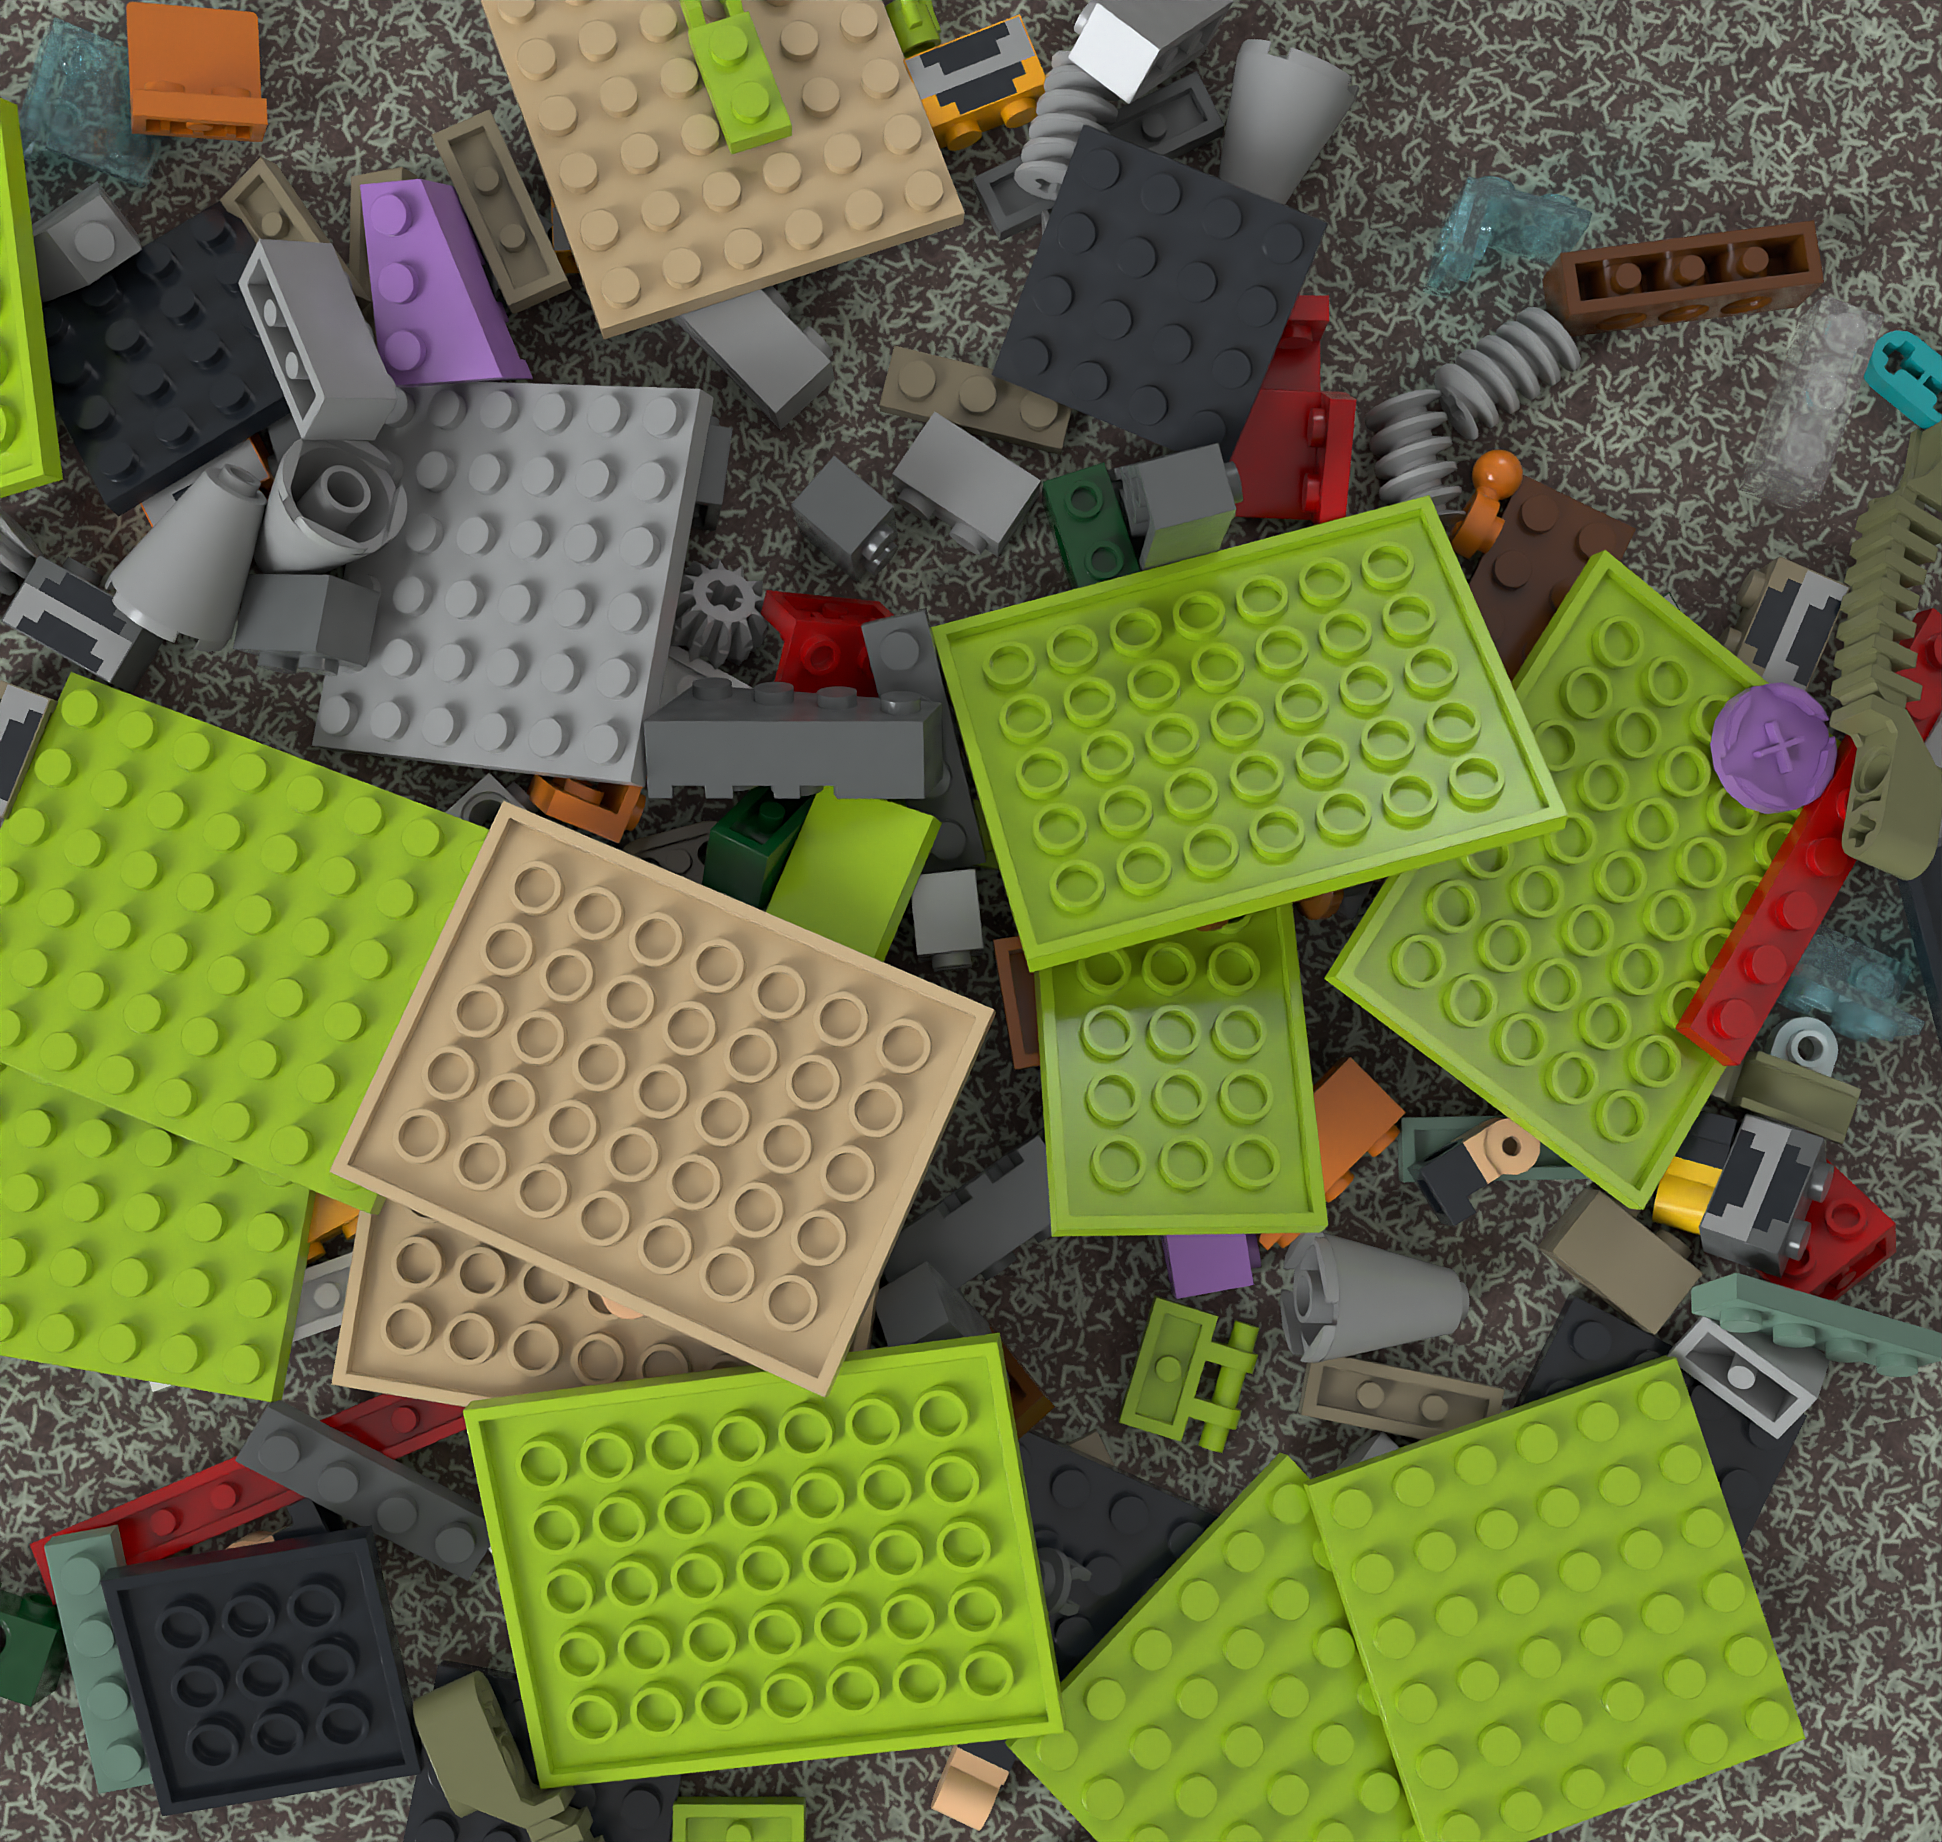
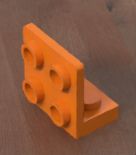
[126,2,268,142]
[527,774,647,843]

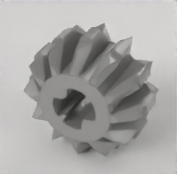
[670,557,768,670]

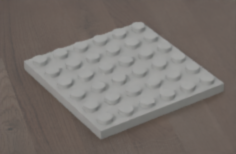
[312,382,714,787]

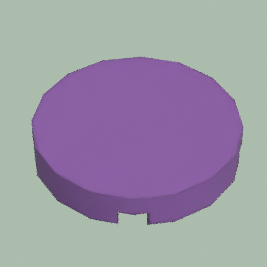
[1710,682,1838,814]

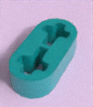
[1861,330,1942,430]

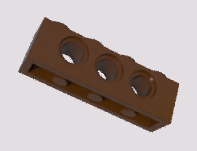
[1542,220,1824,337]

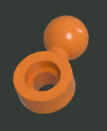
[1448,449,1523,559]

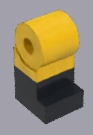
[1652,1110,1740,1235]

